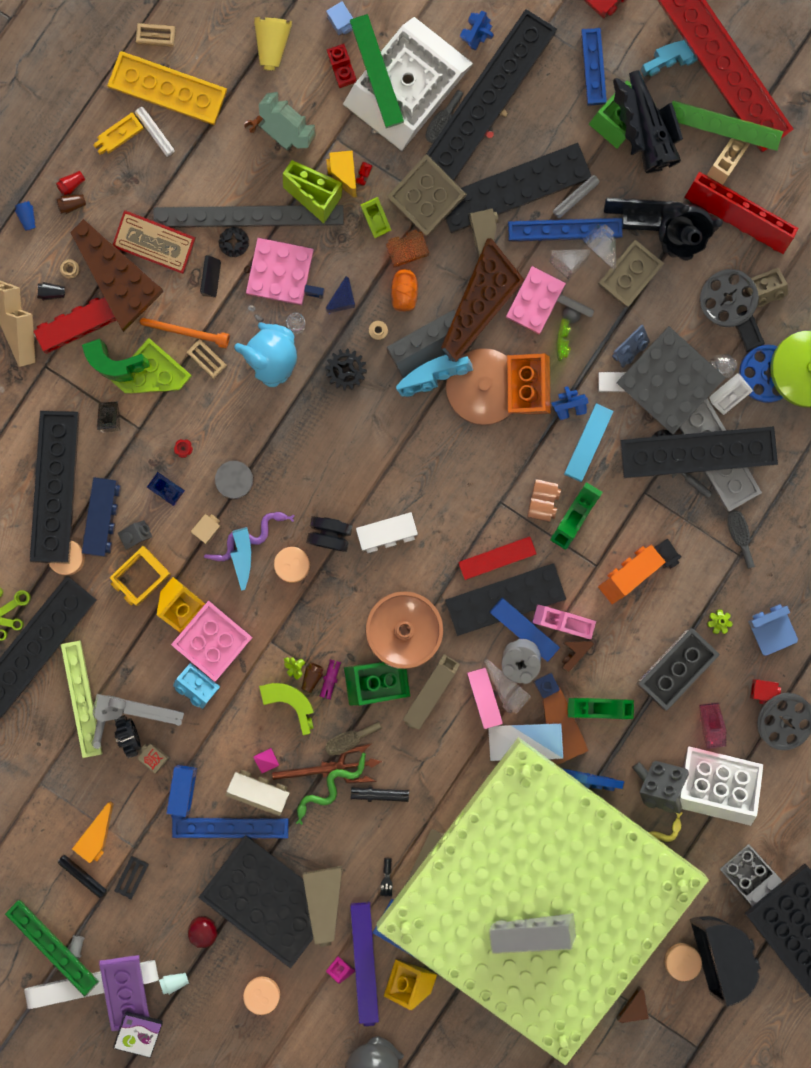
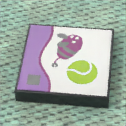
[113,1011,163,1058]

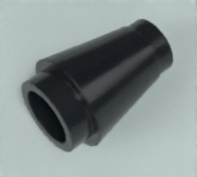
[37,282,65,301]

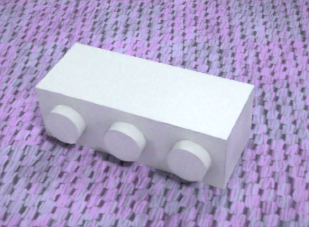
[356,512,418,553]

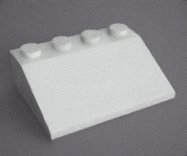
[679,746,763,826]

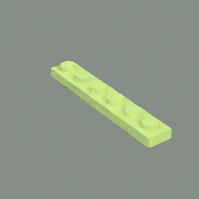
[61,641,103,758]

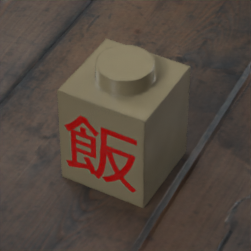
[137,743,170,773]

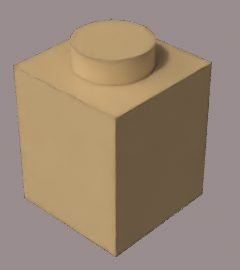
[191,514,222,545]

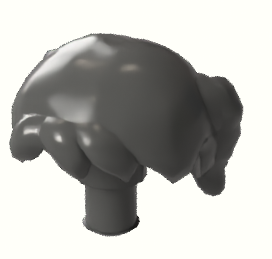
[345,1036,404,1068]

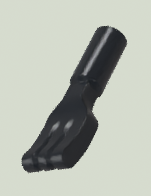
[380,857,393,896]

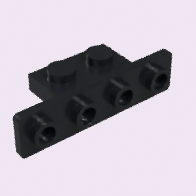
[604,198,681,231]

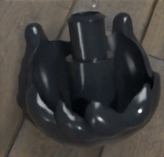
[658,202,723,261]

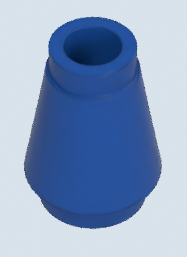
[15,201,36,231]

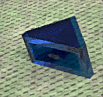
[325,276,355,313]
[147,472,185,506]

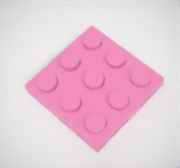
[246,238,314,305]
[171,601,253,682]

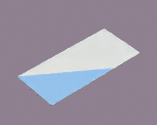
[489,724,563,761]

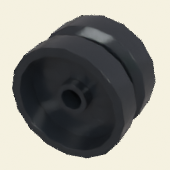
[306,516,353,552]

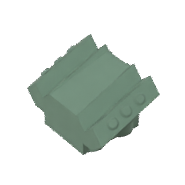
[258,92,316,151]

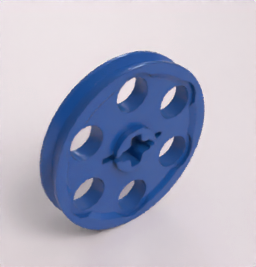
[739,345,783,403]

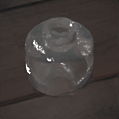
[709,354,737,379]

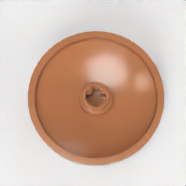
[446,349,511,425]
[366,591,443,669]

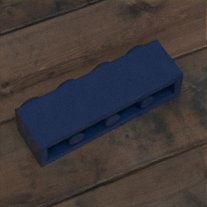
[82,477,121,557]

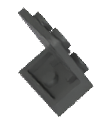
[640,761,689,814]

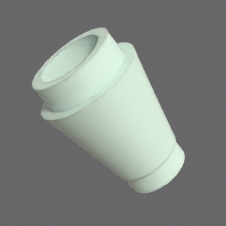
[159,973,189,995]

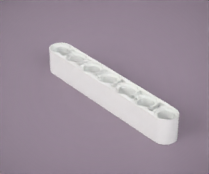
[24,960,159,1009]

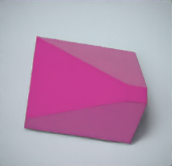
[253,748,279,773]
[326,956,355,984]

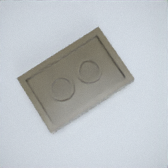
[598,240,664,308]

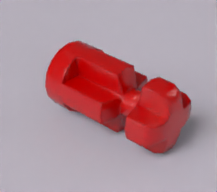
[355,162,373,186]

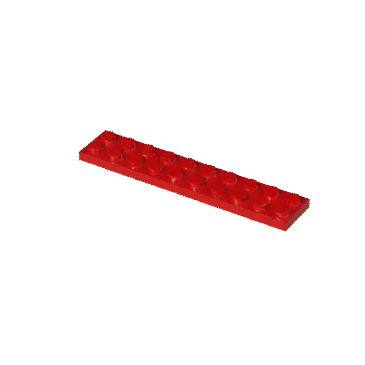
[657,0,794,152]

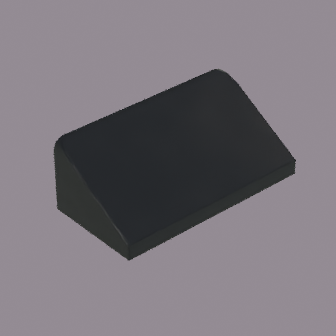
[200,255,221,298]

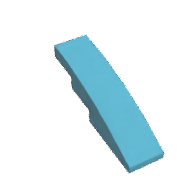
[564,403,613,482]

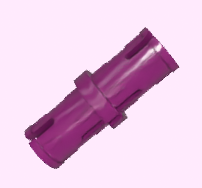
[319,659,341,700]

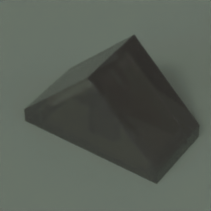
[97,401,121,433]

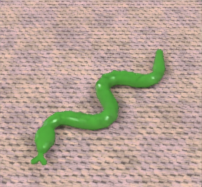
[296,753,366,825]

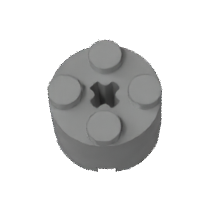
[502,639,541,684]

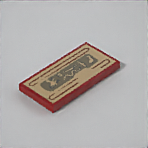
[113,210,196,274]

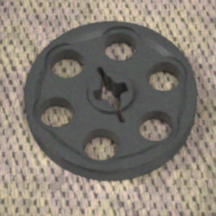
[700,269,759,327]
[757,693,811,750]

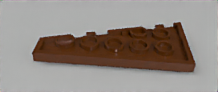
[70,219,164,332]
[441,238,524,362]

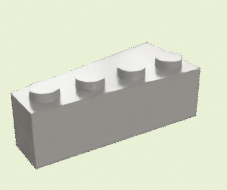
[489,913,576,953]

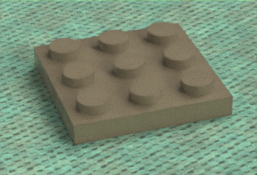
[388,154,467,236]

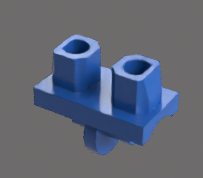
[460,11,494,50]
[551,386,589,420]

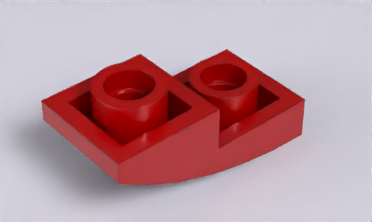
[326,44,357,88]

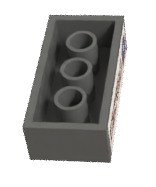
[636,628,720,711]

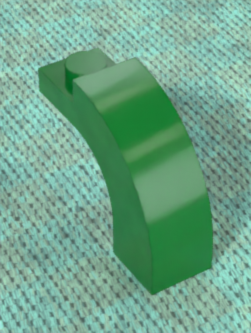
[82,339,150,382]
[550,482,603,550]
[567,698,634,719]

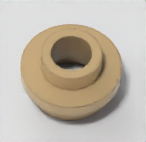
[60,259,80,279]
[369,321,388,340]

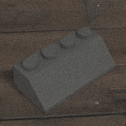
[387,310,472,378]

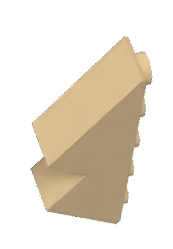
[0,280,36,367]

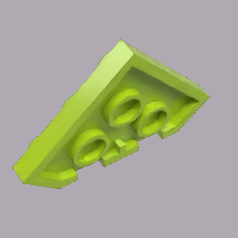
[111,338,192,394]

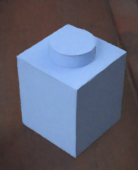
[326,1,353,36]

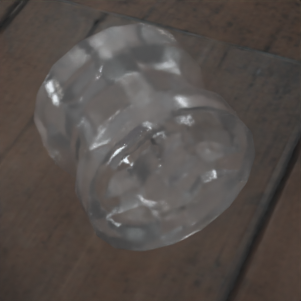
[286,313,306,334]

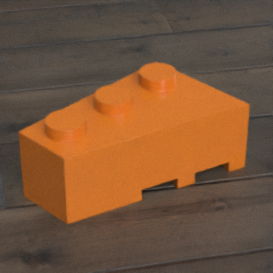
[598,545,666,604]

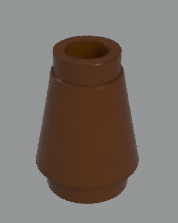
[56,194,86,214]
[301,663,324,693]

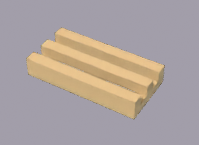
[136,23,176,47]
[186,339,227,379]

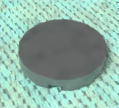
[215,461,253,499]

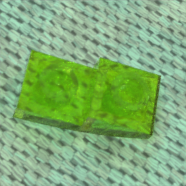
[556,318,571,361]

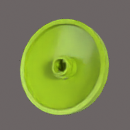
[770,331,811,408]

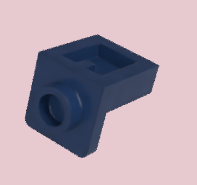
[533,673,560,698]

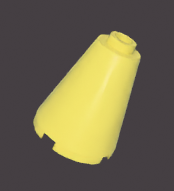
[254,17,292,71]

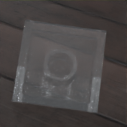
[549,249,590,280]

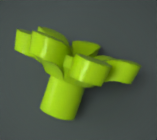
[707,609,732,634]
[284,657,305,680]

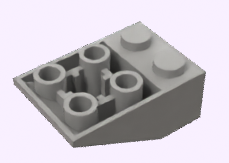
[720,844,782,907]

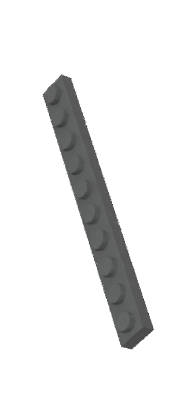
[153,205,344,228]

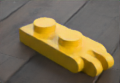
[93,112,144,155]

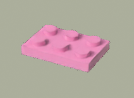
[506,266,566,335]

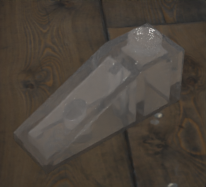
[484,659,531,714]

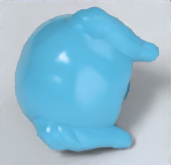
[234,322,297,387]

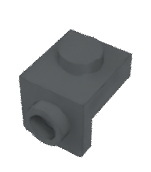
[118,520,152,550]

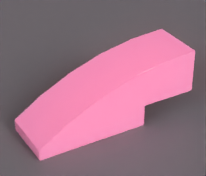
[533,605,596,640]
[467,668,503,729]

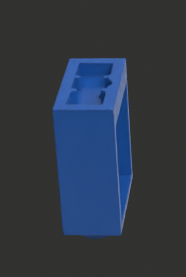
[166,765,197,819]

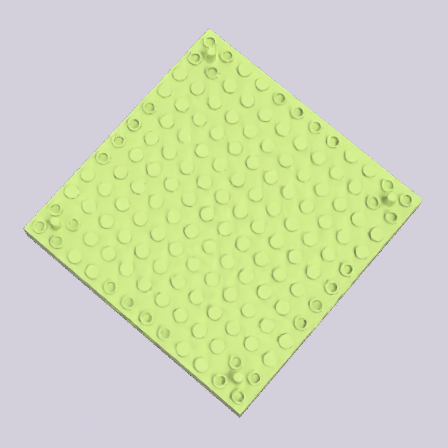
[377,737,709,1065]

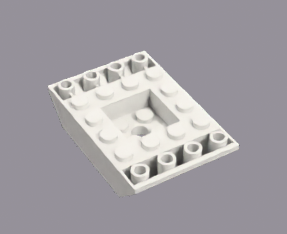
[343,17,473,151]

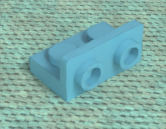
[173,663,220,709]

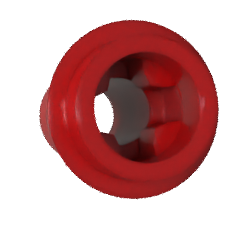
[56,171,85,196]

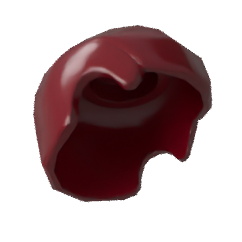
[188,916,217,948]

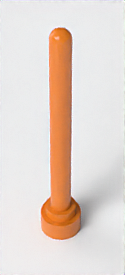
[140,318,230,349]

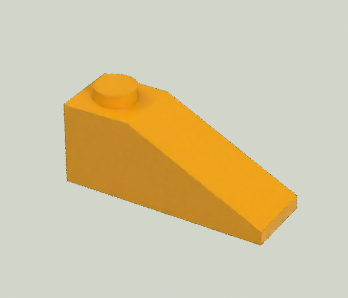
[72,801,114,863]

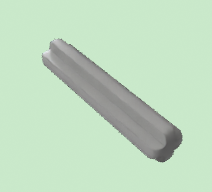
[553,175,600,218]

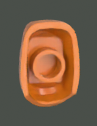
[391,269,418,312]

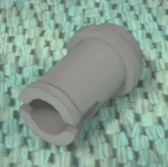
[69,935,85,960]

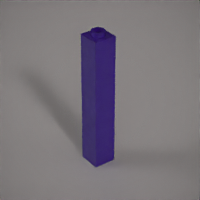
[350,902,379,1026]

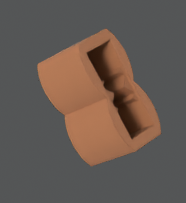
[527,479,561,522]

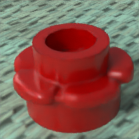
[174,439,193,458]

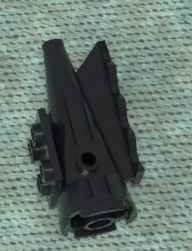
[613,70,683,173]

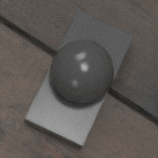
[557,294,594,324]

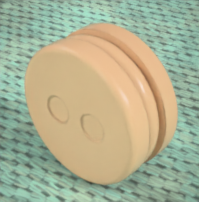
[49,541,85,576]
[274,547,310,583]
[664,943,702,981]
[243,976,280,1015]

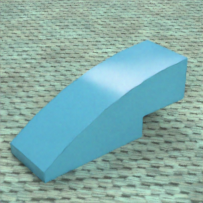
[230,527,251,591]

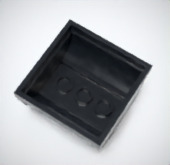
[690,916,761,1007]

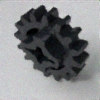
[325,349,367,391]

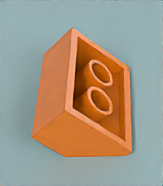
[507,353,551,414]

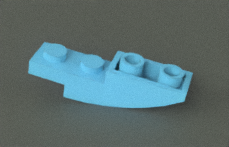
[641,40,697,77]
[396,355,473,397]

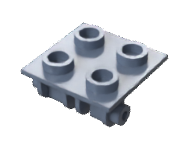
[612,325,650,368]

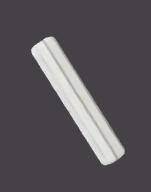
[135,107,174,156]

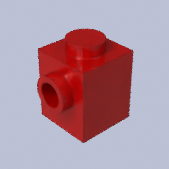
[750,679,781,704]

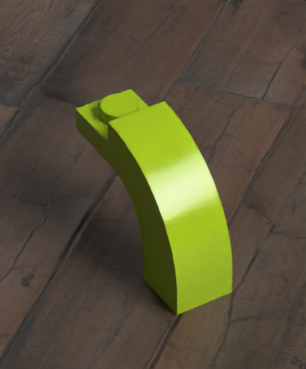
[259,683,314,735]

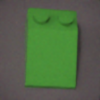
[589,80,631,149]

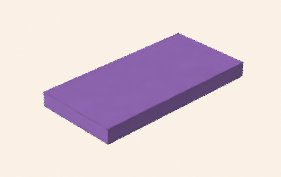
[99,955,149,1031]

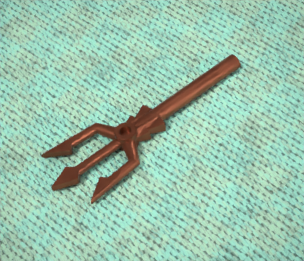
[272,743,382,783]

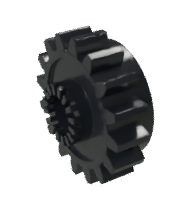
[114,715,141,758]

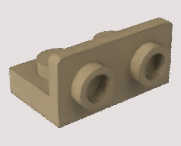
[745,268,788,307]

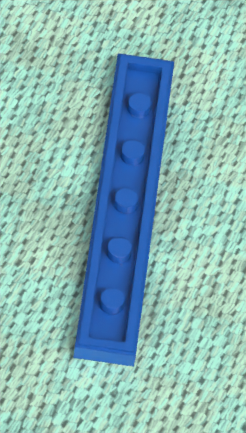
[508,218,623,241]
[172,818,289,838]

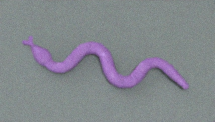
[204,512,294,562]

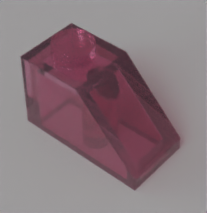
[699,703,727,749]

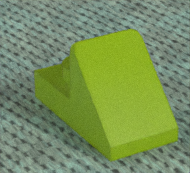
[360,197,391,238]

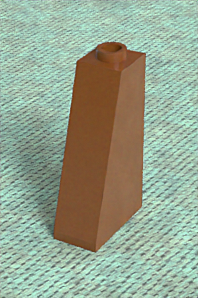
[541,687,589,765]

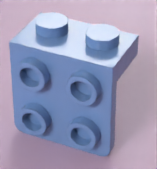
[748,604,798,656]

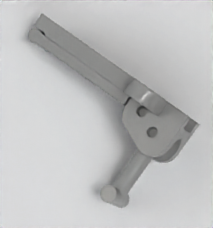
[91,694,184,749]

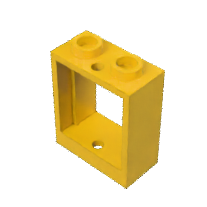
[109,546,171,606]

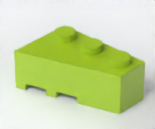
[283,160,342,223]

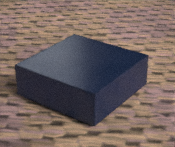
[304,285,325,299]

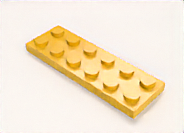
[107,51,227,126]

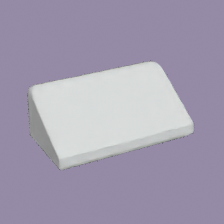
[709,373,753,415]

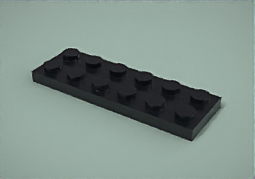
[445,563,566,636]

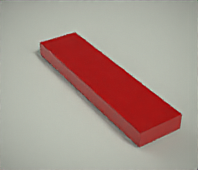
[458,536,537,580]

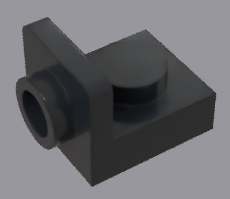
[654,539,682,569]

